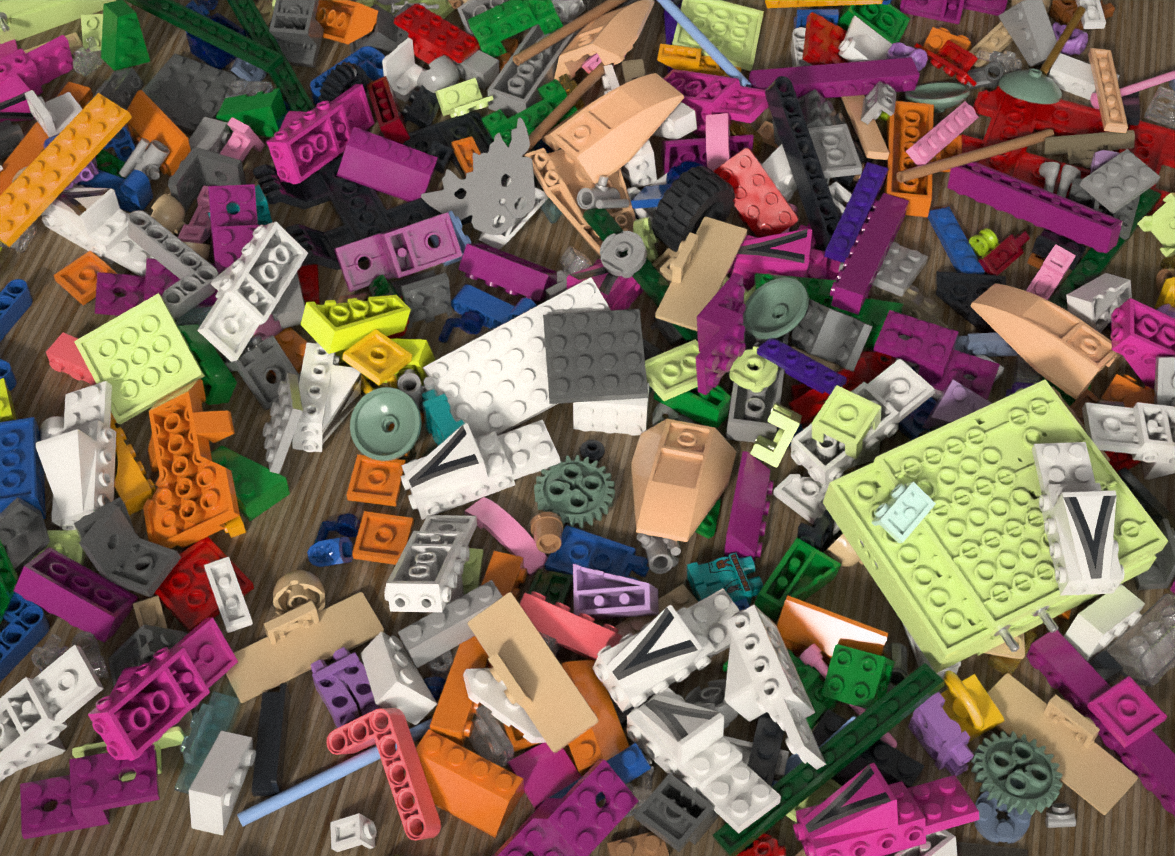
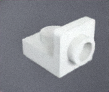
[331,813,377,852]

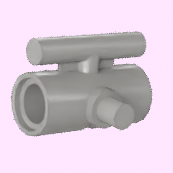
[119,138,170,182]
[577,175,629,209]
[398,369,435,411]
[636,533,681,574]

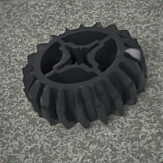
[318,62,369,103]

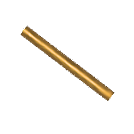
[1040,6,1086,75]

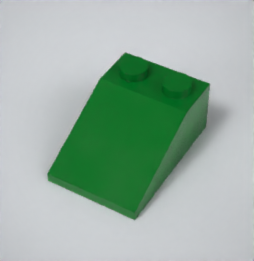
[837,3,910,44]

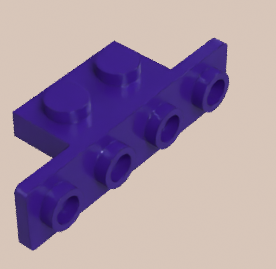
[757,338,847,395]

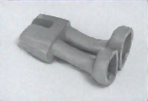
[1039,162,1081,198]

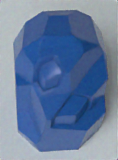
[307,537,353,567]

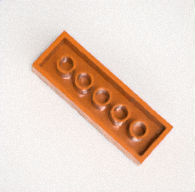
[884,101,934,217]

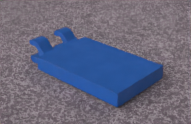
[545,525,649,581]

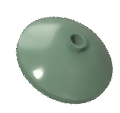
[998,68,1062,104]
[905,82,970,113]
[743,278,809,339]
[350,387,421,461]

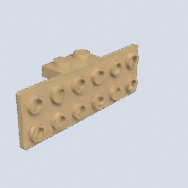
[655,217,747,331]
[225,592,384,703]
[468,592,599,753]
[988,673,1138,815]

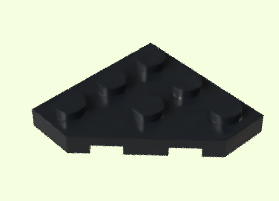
[935,271,1006,333]

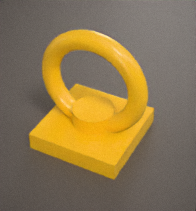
[343,329,412,394]
[941,671,1004,742]

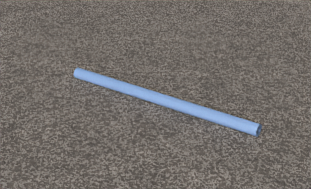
[657,0,752,88]
[237,718,432,827]

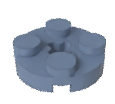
[974,791,1032,844]

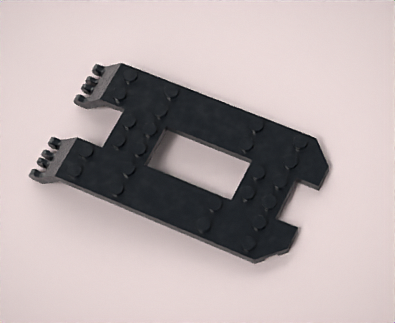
[253,111,537,270]

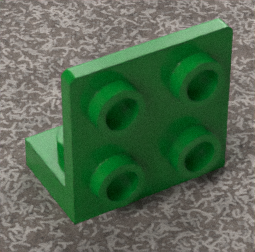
[821,644,895,709]

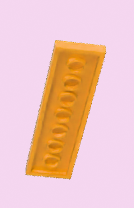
[0,93,132,247]

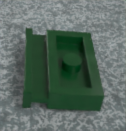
[527,569,573,605]

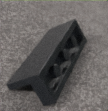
[251,683,291,796]

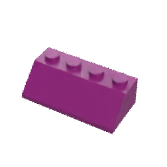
[337,127,438,202]
[661,135,754,175]
[458,243,557,304]
[724,451,774,562]
[14,547,139,643]

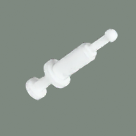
[391,1,439,13]

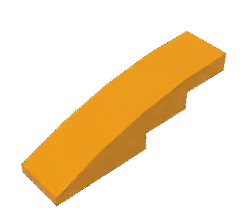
[657,44,741,77]

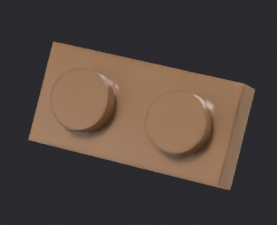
[607,832,669,856]

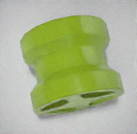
[969,228,998,257]

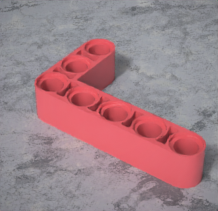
[327,708,441,841]

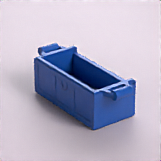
[0,417,46,519]

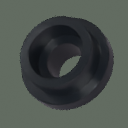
[580,440,605,463]

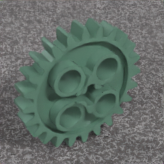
[534,455,615,528]
[971,731,1063,815]

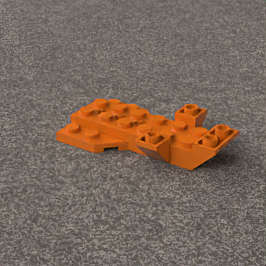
[143,379,240,549]

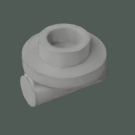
[1045,803,1076,828]

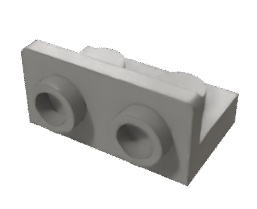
[861,81,896,125]

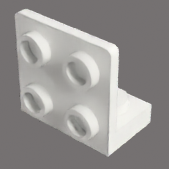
[382,38,428,102]
[24,90,82,137]

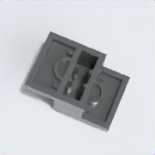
[269,0,324,68]
[350,3,412,56]
[790,299,873,371]
[634,773,719,852]

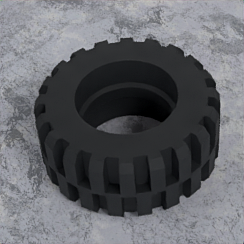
[651,166,735,252]

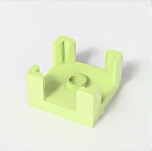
[1137,192,1175,257]
[812,385,881,459]
[750,402,802,468]

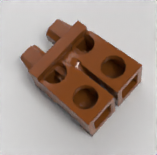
[1049,0,1115,30]

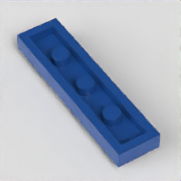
[927,207,985,275]
[542,743,651,803]

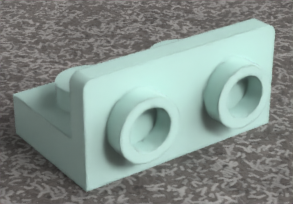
[871,482,936,543]

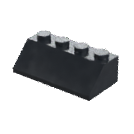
[813,709,924,788]

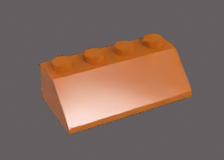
[315,0,379,44]
[127,90,191,177]
[777,595,889,666]
[561,660,629,776]
[405,729,524,838]

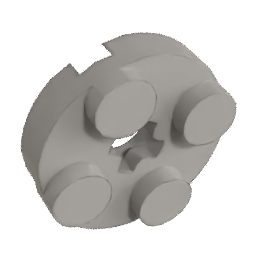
[600,231,648,278]

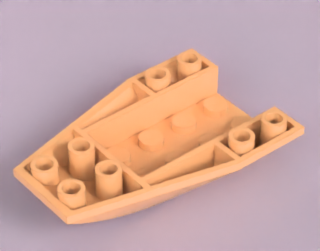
[554,0,655,82]
[542,73,684,186]
[524,148,636,257]
[970,283,1121,399]
[631,419,736,542]

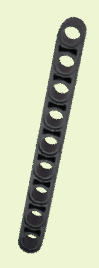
[765,76,840,261]

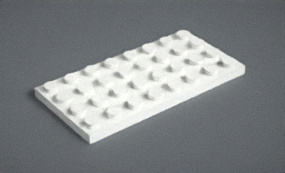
[423,277,611,439]

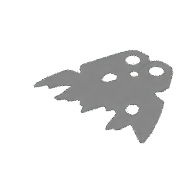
[421,118,535,236]

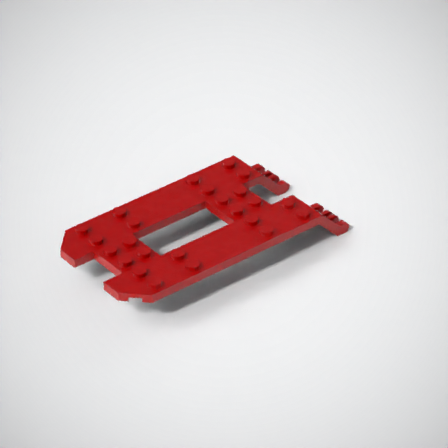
[956,86,1175,216]

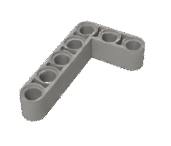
[127,210,218,319]

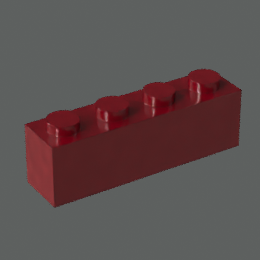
[367,76,410,144]

